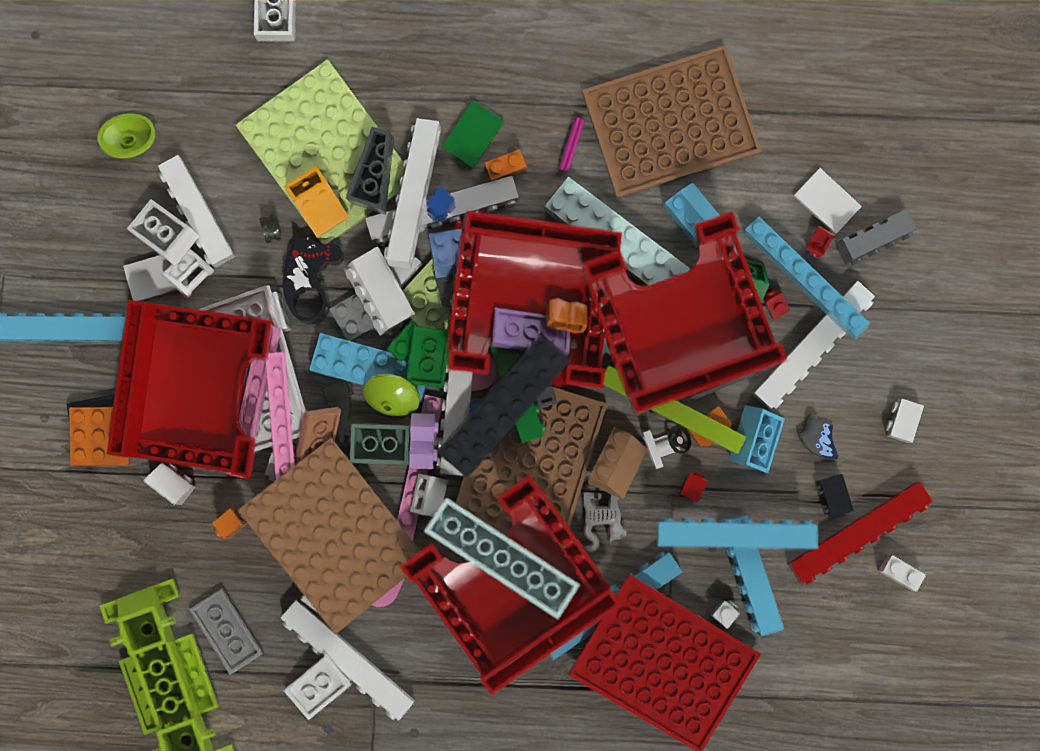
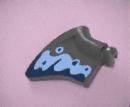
[798,414,838,460]

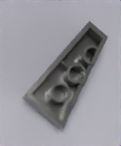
[346,127,394,215]
[835,209,917,265]

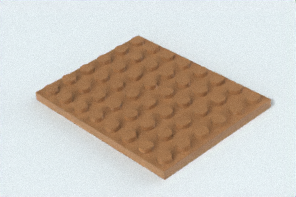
[582,45,761,198]
[455,372,607,534]
[238,438,420,634]

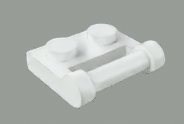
[162,249,214,298]

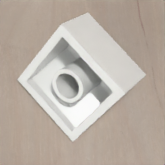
[144,463,196,505]

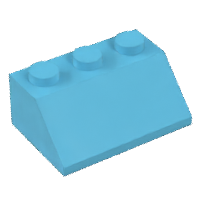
[663,183,720,249]
[728,405,785,473]

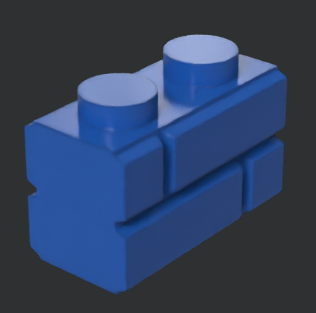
[426,188,456,222]

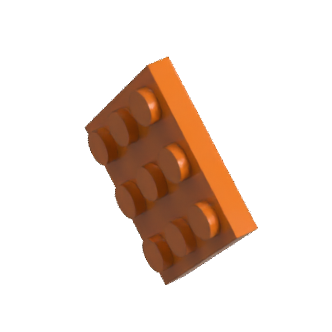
[69,407,130,465]

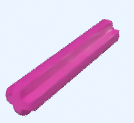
[559,117,584,172]

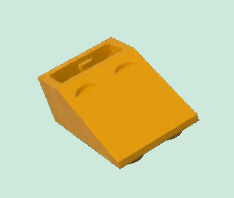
[284,165,349,238]

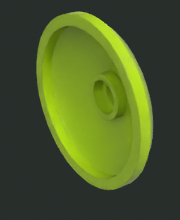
[97,114,156,159]
[363,374,420,417]

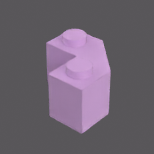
[409,413,439,469]

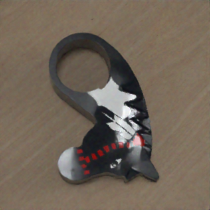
[283,231,344,325]

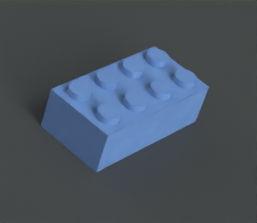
[429,229,461,278]

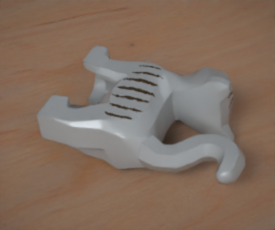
[583,493,627,553]

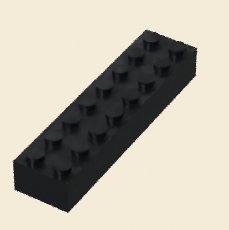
[438,332,570,478]

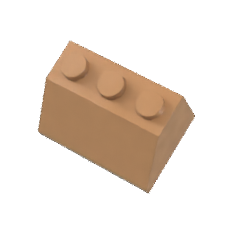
[588,427,648,500]

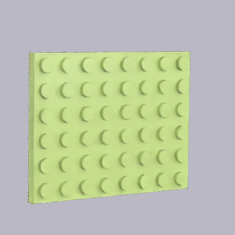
[236,59,405,244]

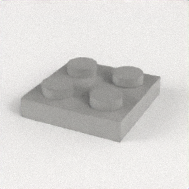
[329,294,374,341]

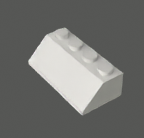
[344,247,415,335]

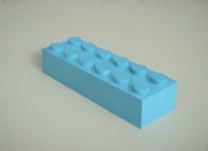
[309,333,427,402]
[720,516,784,636]

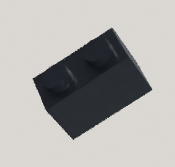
[816,474,854,518]

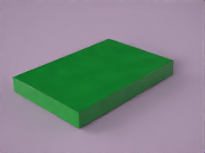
[442,101,504,169]
[405,325,447,388]

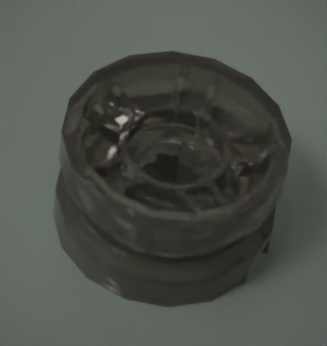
[260,214,282,244]

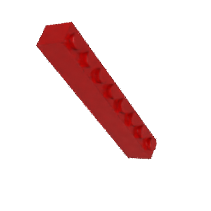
[787,482,933,585]

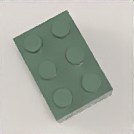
[350,424,411,465]

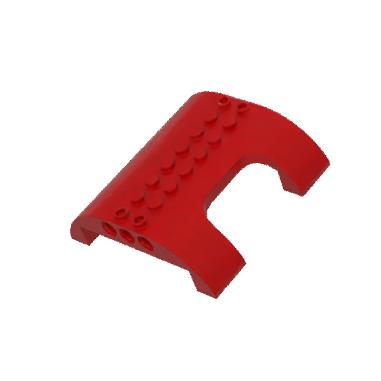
[446,211,622,389]
[583,211,787,414]
[107,300,273,478]
[399,475,621,696]

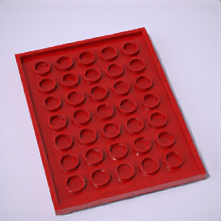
[567,573,761,751]

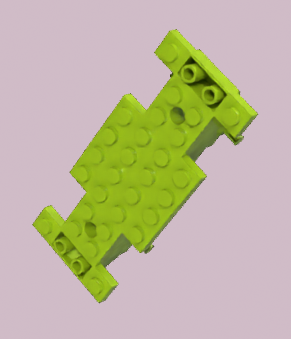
[99,578,235,751]

